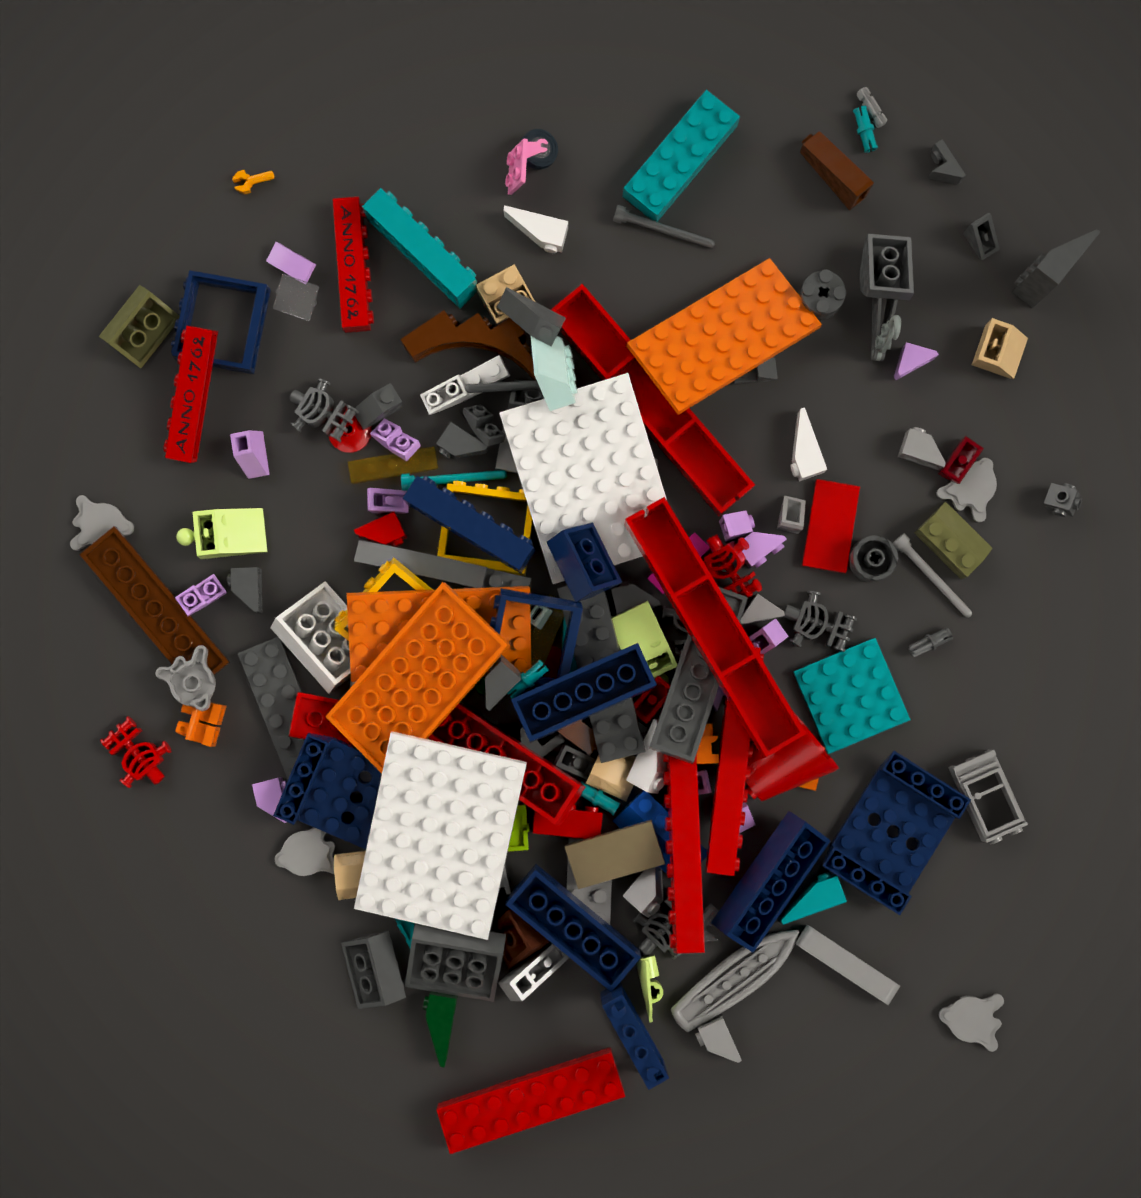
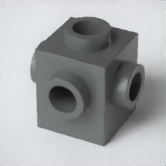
[1044,483,1082,517]

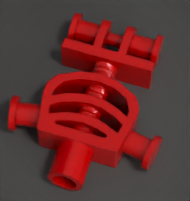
[703,534,762,597]
[100,716,172,788]

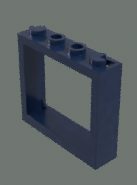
[171,270,271,374]
[484,588,583,689]
[600,982,669,1090]

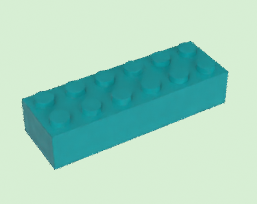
[622,90,740,222]
[362,188,478,309]

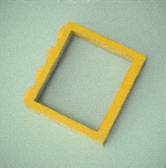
[437,481,533,576]
[334,557,433,641]

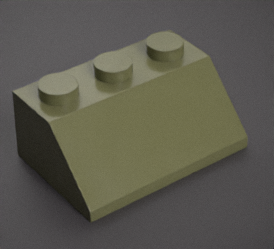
[99,285,180,368]
[914,502,993,579]

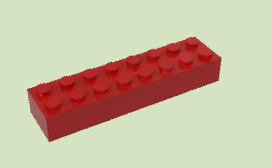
[428,702,586,825]
[436,1047,625,1154]

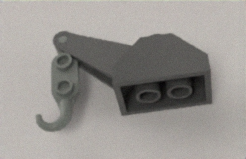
[860,234,914,361]

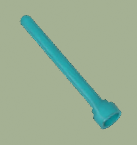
[401,470,507,491]

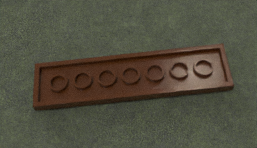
[79,526,230,675]

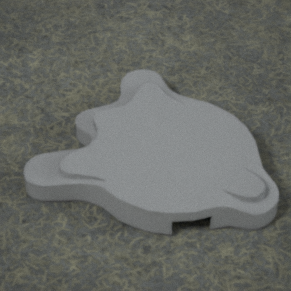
[936,458,997,523]
[70,495,134,551]
[155,645,216,711]
[275,827,336,876]
[939,993,1004,1052]

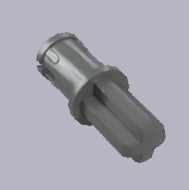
[908,627,953,657]

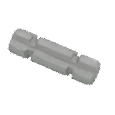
[857,87,887,128]

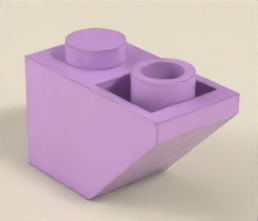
[230,430,270,479]
[742,532,787,569]
[252,777,287,823]

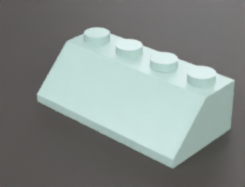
[531,336,578,411]

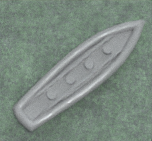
[671,930,799,1032]

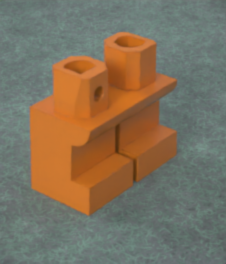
[175,702,226,747]
[697,724,719,765]

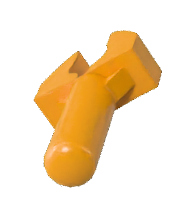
[232,170,274,195]

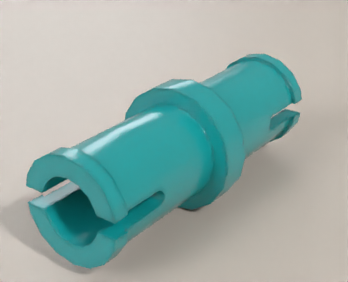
[853,106,878,153]
[507,659,549,699]
[580,781,620,815]

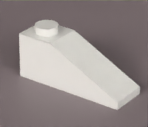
[503,205,568,254]
[790,407,827,481]
[626,719,667,794]

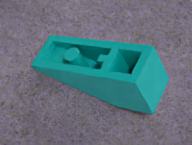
[779,872,847,925]

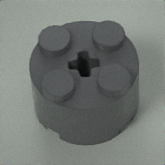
[799,269,847,320]
[849,535,898,582]

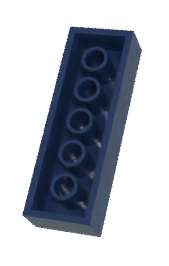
[402,475,535,574]
[511,643,657,743]
[711,811,830,953]
[506,864,641,992]

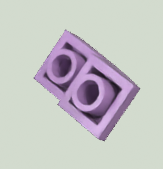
[266,242,316,284]
[370,418,421,461]
[175,574,227,616]

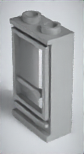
[948,749,1028,845]

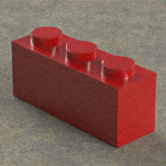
[533,805,603,839]

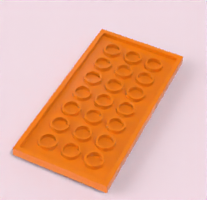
[627,258,822,415]
[325,582,510,773]
[347,586,531,682]

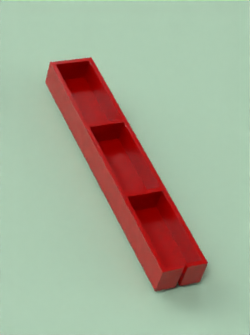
[551,284,755,516]
[624,497,806,759]

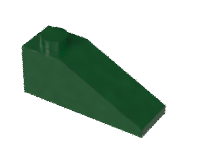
[423,991,458,1068]

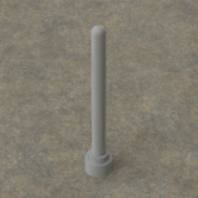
[893,533,972,618]

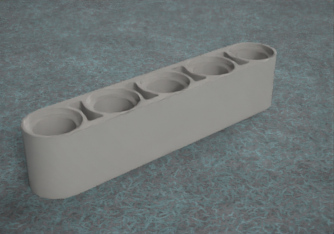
[795,925,900,1005]

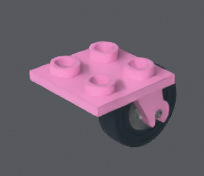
[505,129,558,195]

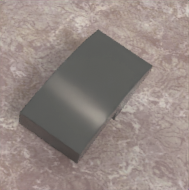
[463,404,506,446]

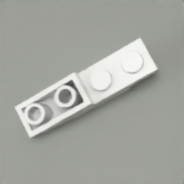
[420,355,510,415]

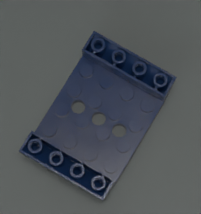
[273,733,382,849]
[822,751,971,915]

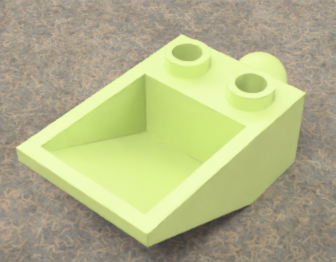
[176,508,268,559]
[612,601,677,684]

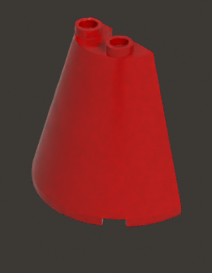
[745,710,839,801]

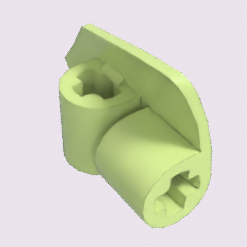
[636,955,663,1023]

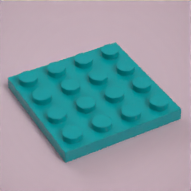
[793,638,911,754]

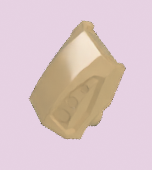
[586,755,636,801]
[334,850,366,900]

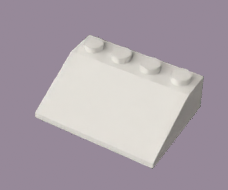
[270,581,351,694]

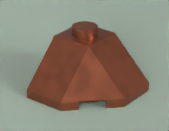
[497,909,550,969]

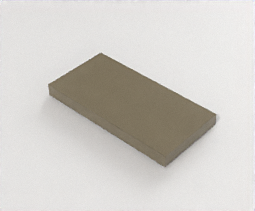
[565,819,665,889]

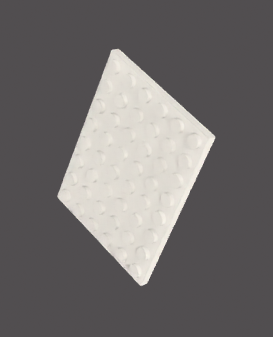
[499,373,667,584]
[354,731,527,940]

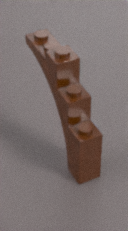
[400,310,536,381]

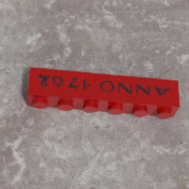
[333,196,374,333]
[163,325,218,463]

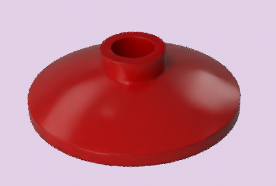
[328,409,372,453]

